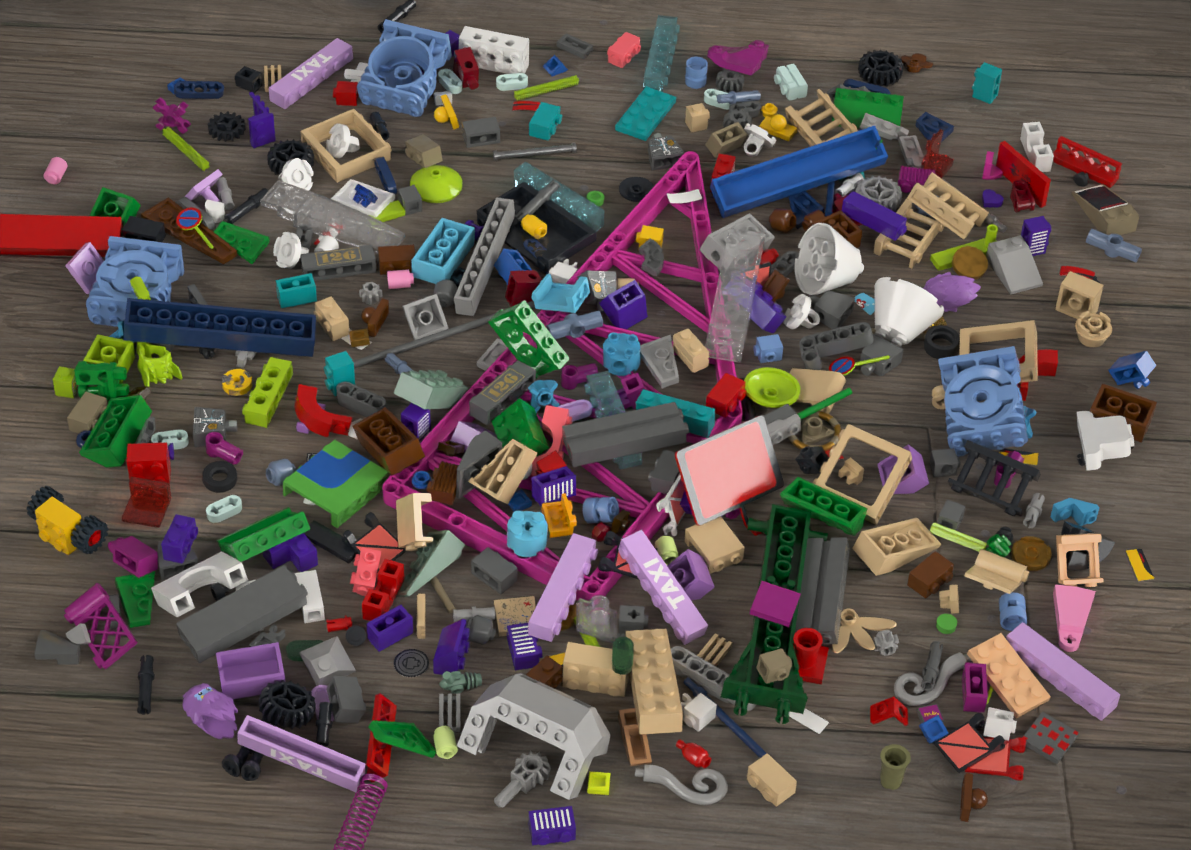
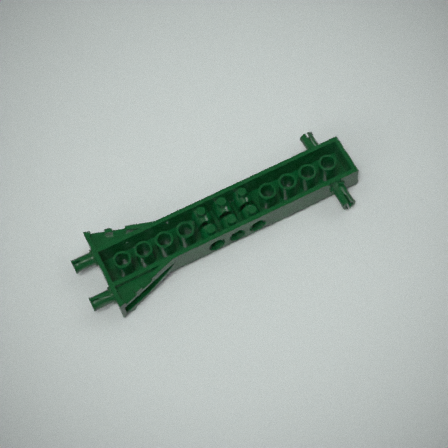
[720,504,828,724]

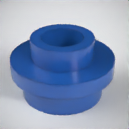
[412,471,432,489]

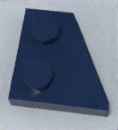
[915,112,954,148]
[789,191,824,229]

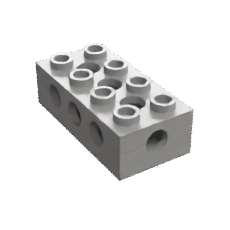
[699,213,775,273]

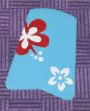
[854,293,875,315]

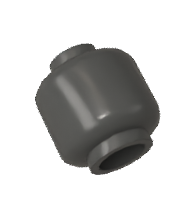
[433,279,458,307]
[466,615,496,645]

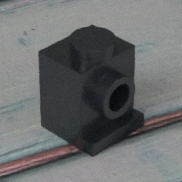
[235,66,262,94]

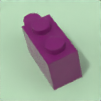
[108,536,158,578]

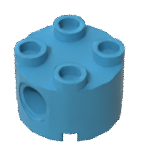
[603,332,640,376]

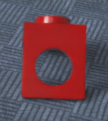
[870,696,908,726]

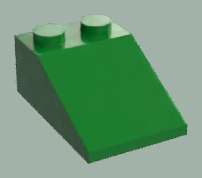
[89,187,141,236]

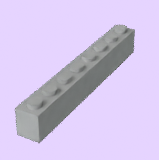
[454,197,515,316]

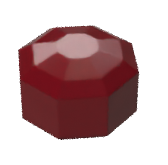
[592,522,611,542]

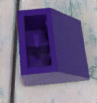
[599,280,648,330]
[433,619,470,675]

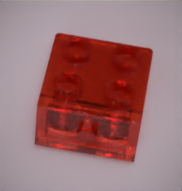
[922,129,954,179]
[122,477,172,528]

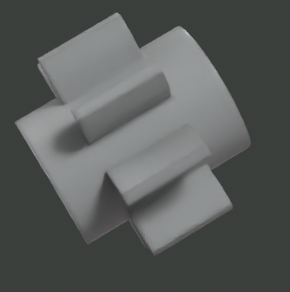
[359,282,382,305]
[874,630,899,656]

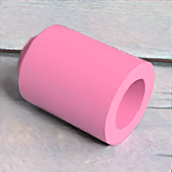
[44,157,68,184]
[387,269,414,289]

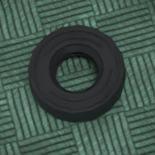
[202,461,238,493]

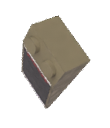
[1072,184,1139,235]

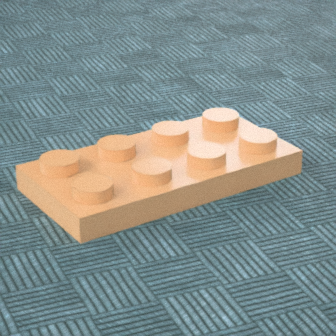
[967,633,1051,718]

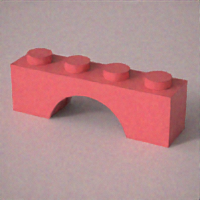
[529,405,572,477]

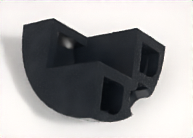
[1061,521,1115,571]

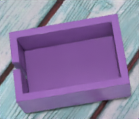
[216,642,285,699]

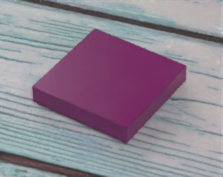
[749,581,801,627]

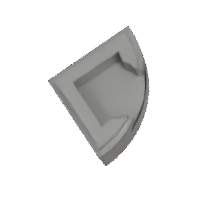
[66,623,91,645]

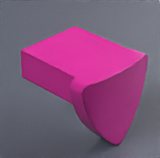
[982,151,1003,180]

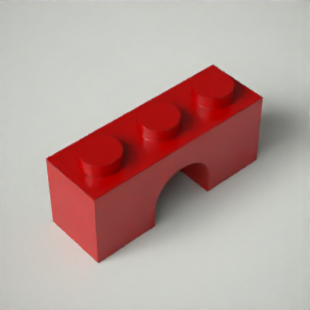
[362,559,405,621]

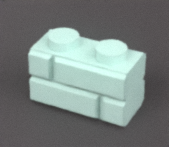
[774,64,808,101]

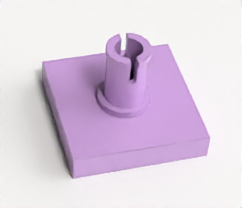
[185,169,223,202]
[65,242,104,294]

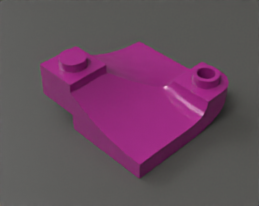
[707,40,769,75]

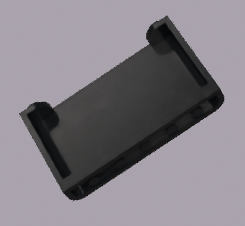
[477,182,597,272]

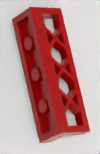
[1053,136,1122,188]
[366,693,397,782]

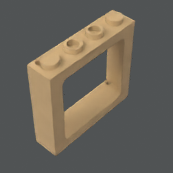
[301,109,392,183]
[960,320,1038,383]
[813,424,912,525]

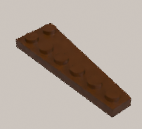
[141,197,238,264]

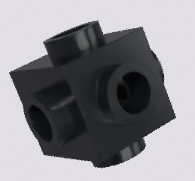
[795,446,829,474]

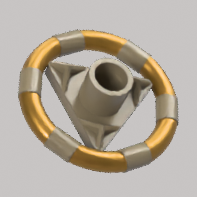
[787,411,841,451]

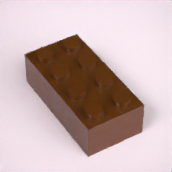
[353,407,425,476]

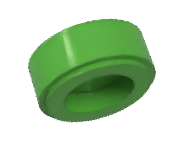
[586,191,604,207]
[936,614,957,634]

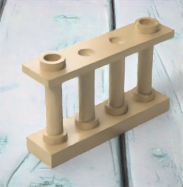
[785,89,858,146]
[907,172,989,239]
[874,199,945,269]

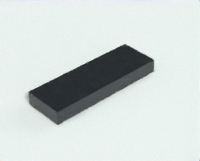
[304,520,358,564]

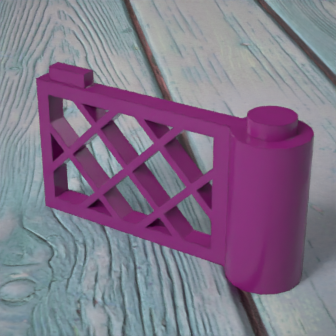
[64,583,138,669]

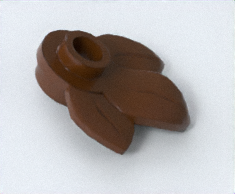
[901,53,933,73]

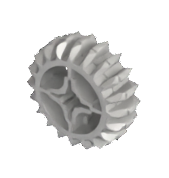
[855,176,902,211]

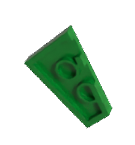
[214,221,270,264]
[115,571,155,628]
[368,720,437,758]

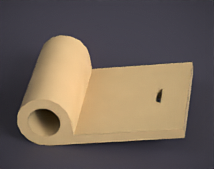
[789,368,846,414]
[965,549,1029,594]

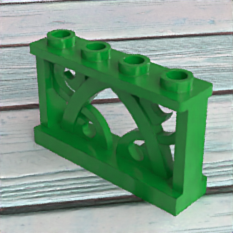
[488,301,569,379]
[217,507,310,562]

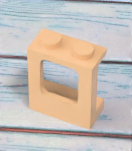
[1056,533,1103,587]

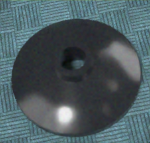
[619,177,654,202]

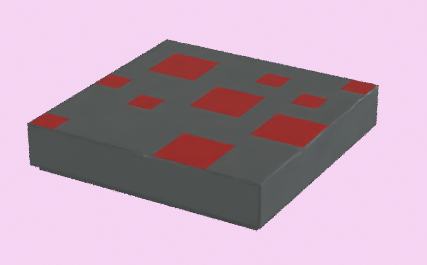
[1022,712,1079,764]

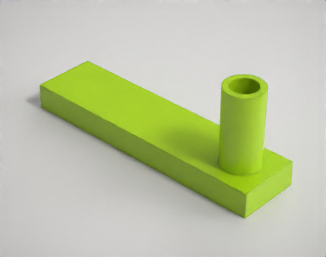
[930,224,998,271]

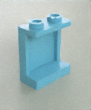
[532,274,590,313]

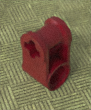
[1010,180,1035,213]

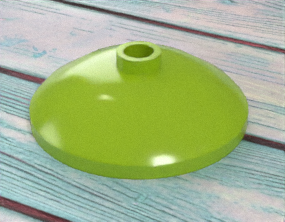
[410,165,463,203]
[744,367,801,408]

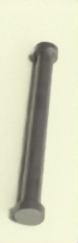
[493,142,577,161]

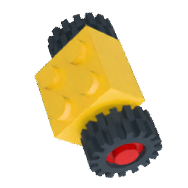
[27,486,109,556]

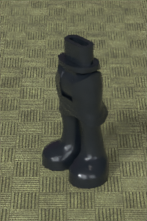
[222,718,275,781]

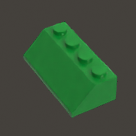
[832,88,904,129]
[79,395,152,468]
[780,477,868,536]

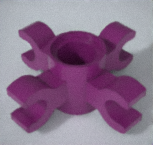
[153,97,191,134]

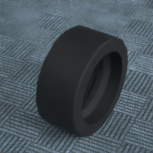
[924,325,960,359]

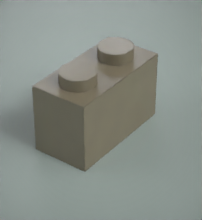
[705,122,748,158]
[405,134,443,168]
[67,392,107,434]

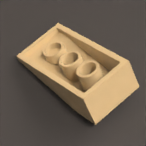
[852,518,941,576]

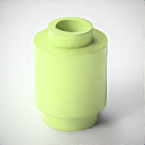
[655,536,679,565]
[433,726,458,759]

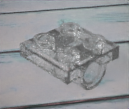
[576,595,617,644]

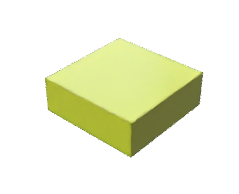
[587,771,611,795]

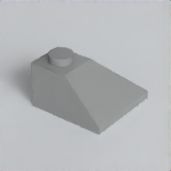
[402,294,449,340]
[300,636,356,686]

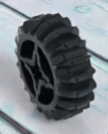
[858,49,904,87]
[267,139,314,175]
[258,680,316,730]

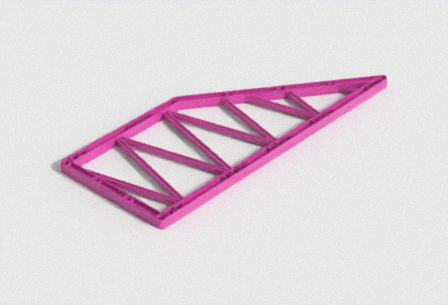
[382,151,742,607]

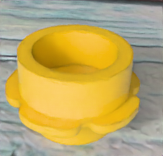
[761,103,778,118]

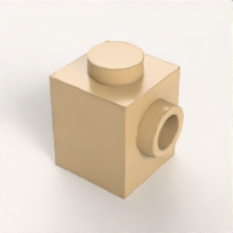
[685,103,710,133]

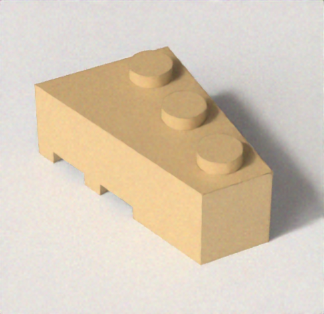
[468,439,537,504]

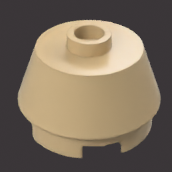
[1075,311,1112,347]

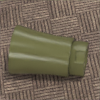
[880,744,911,790]

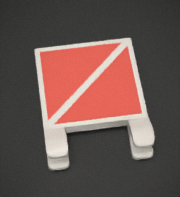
[656,474,685,536]

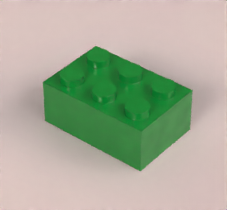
[492,398,549,457]

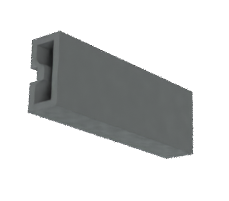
[562,402,689,467]
[795,537,850,645]
[176,565,308,663]

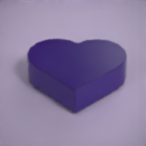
[982,189,1004,207]

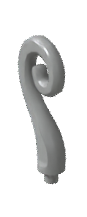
[894,652,971,706]
[635,764,728,805]

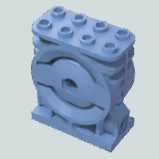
[357,19,452,117]
[86,236,184,327]
[938,346,1028,456]

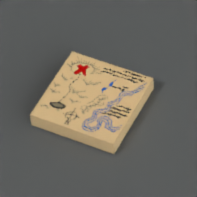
[494,596,536,637]

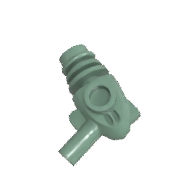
[439,671,482,694]

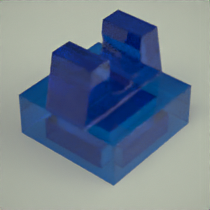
[353,184,378,208]

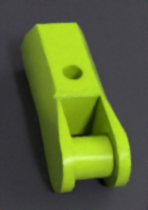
[130,276,151,300]

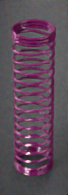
[333,774,388,850]

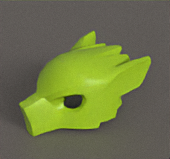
[136,342,183,387]

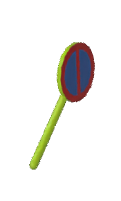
[176,207,214,249]
[829,355,890,376]

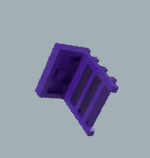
[248,92,276,148]

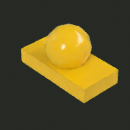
[434,94,459,130]
[759,114,797,141]

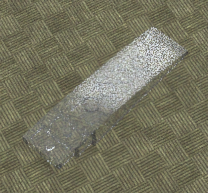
[261,180,406,253]
[705,228,766,362]

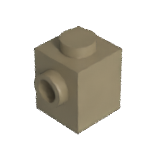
[757,648,792,684]

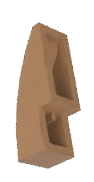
[618,708,652,766]

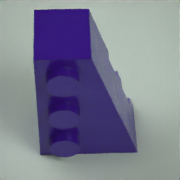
[722,275,787,333]

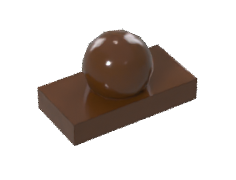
[762,269,790,303]
[361,298,389,337]
[960,773,988,822]

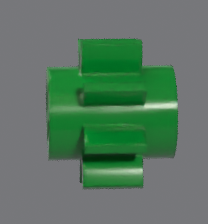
[986,534,1012,557]

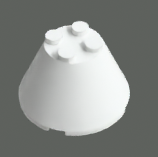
[795,223,864,295]
[874,277,944,347]

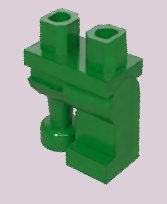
[74,361,130,400]

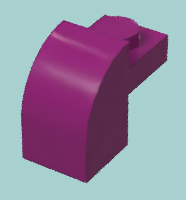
[607,373,645,411]

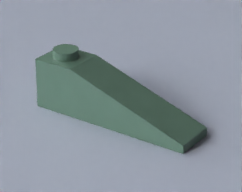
[397,530,465,597]

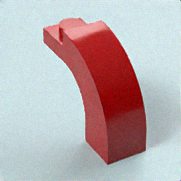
[1017,349,1058,401]
[294,384,352,437]

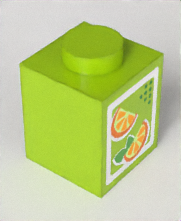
[53,366,79,399]

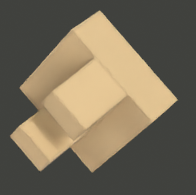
[838,457,864,485]
[939,585,959,614]

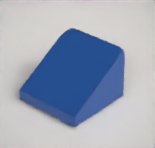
[543,55,568,76]

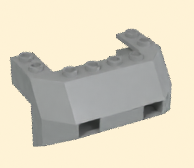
[457,673,610,800]

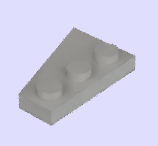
[640,335,679,388]

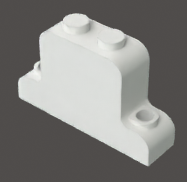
[1077,411,1134,470]

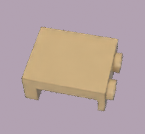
[396,493,433,551]
[685,516,744,574]

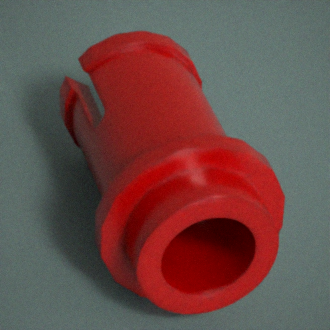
[326,615,352,633]

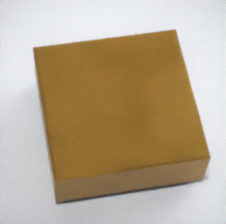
[349,329,370,347]

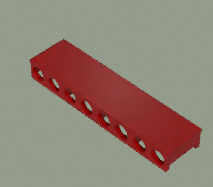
[0,214,123,257]

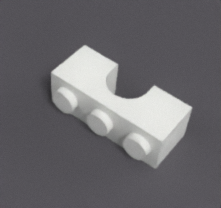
[1020,122,1054,172]

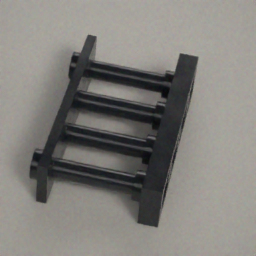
[948,440,1041,517]

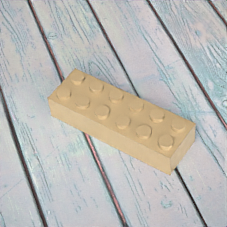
[625,629,683,735]

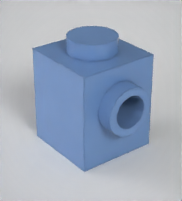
[753,334,783,363]

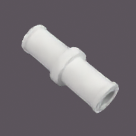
[835,173,864,197]

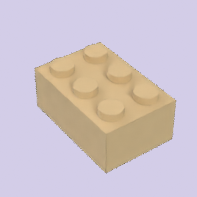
[563,642,630,697]

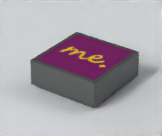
[917,704,944,724]

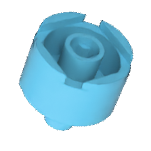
[507,510,548,557]

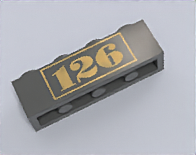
[300,245,376,281]
[469,360,536,425]

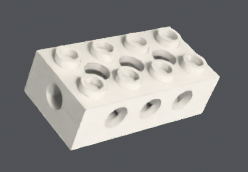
[459,26,529,74]

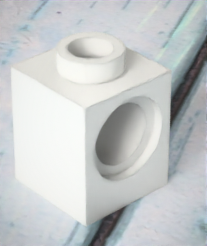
[984,707,1017,741]

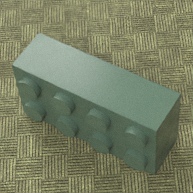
[394,370,468,409]

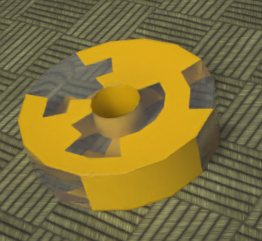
[222,369,252,396]

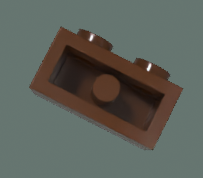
[526,656,563,689]

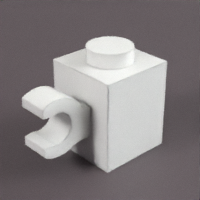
[548,259,577,284]
[681,693,717,732]

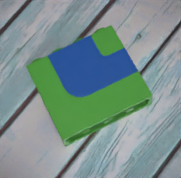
[283,440,389,528]

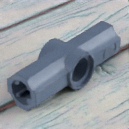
[1086,229,1142,263]
[546,311,603,339]

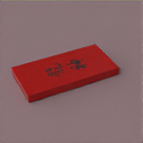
[996,141,1051,208]

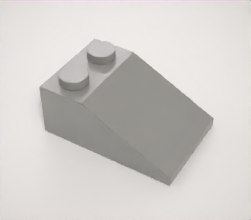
[986,235,1043,295]

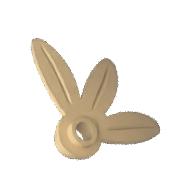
[832,608,897,653]

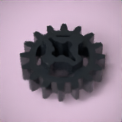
[208,111,246,142]

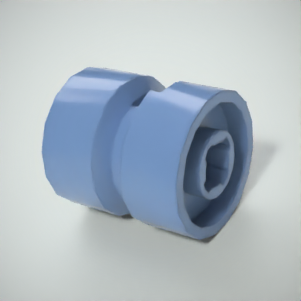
[685,57,708,89]
[583,497,619,523]
[999,592,1027,631]

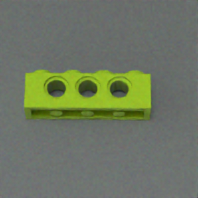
[242,357,293,428]

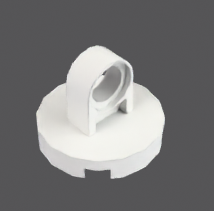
[326,123,360,159]
[744,123,776,157]
[279,158,313,194]
[273,232,309,269]
[783,294,820,329]

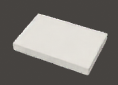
[331,179,395,218]

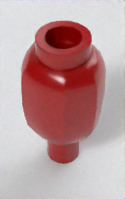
[748,248,779,268]
[676,739,712,769]

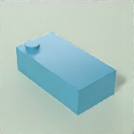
[412,218,475,284]

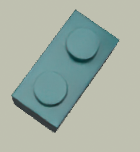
[972,62,1002,104]
[529,102,562,141]
[275,273,317,308]
[324,351,355,396]

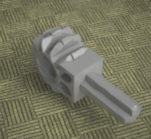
[494,750,551,808]

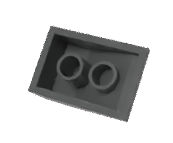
[456,430,502,499]

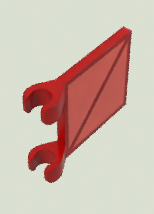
[965,737,1026,781]

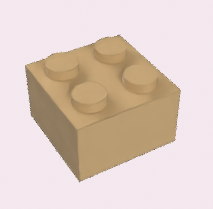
[1055,271,1104,319]

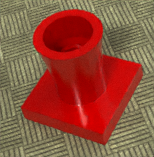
[793,628,829,685]

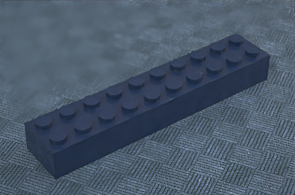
[123,298,316,357]

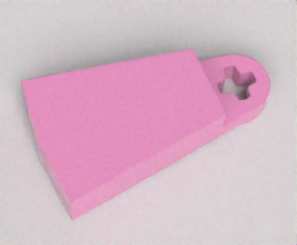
[1053,585,1096,652]

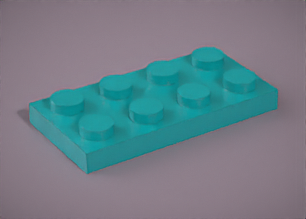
[615,86,676,141]

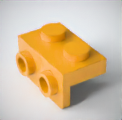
[541,493,577,538]

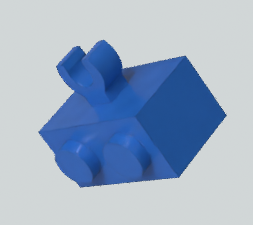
[494,249,532,285]
[1108,351,1156,389]

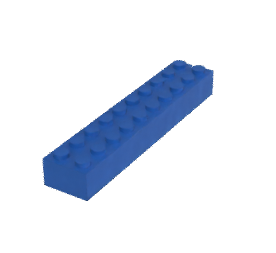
[710,126,888,218]

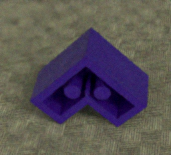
[263,533,318,572]

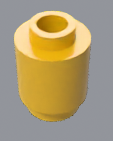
[521,215,547,239]

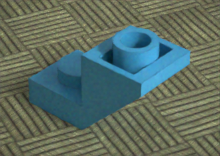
[1050,498,1100,526]

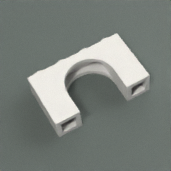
[151,551,248,617]
[235,570,325,631]

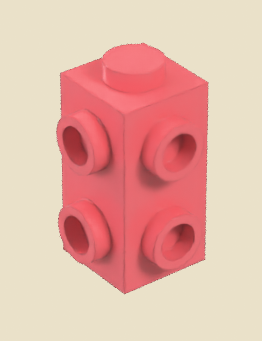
[607,32,641,68]
[350,547,381,596]

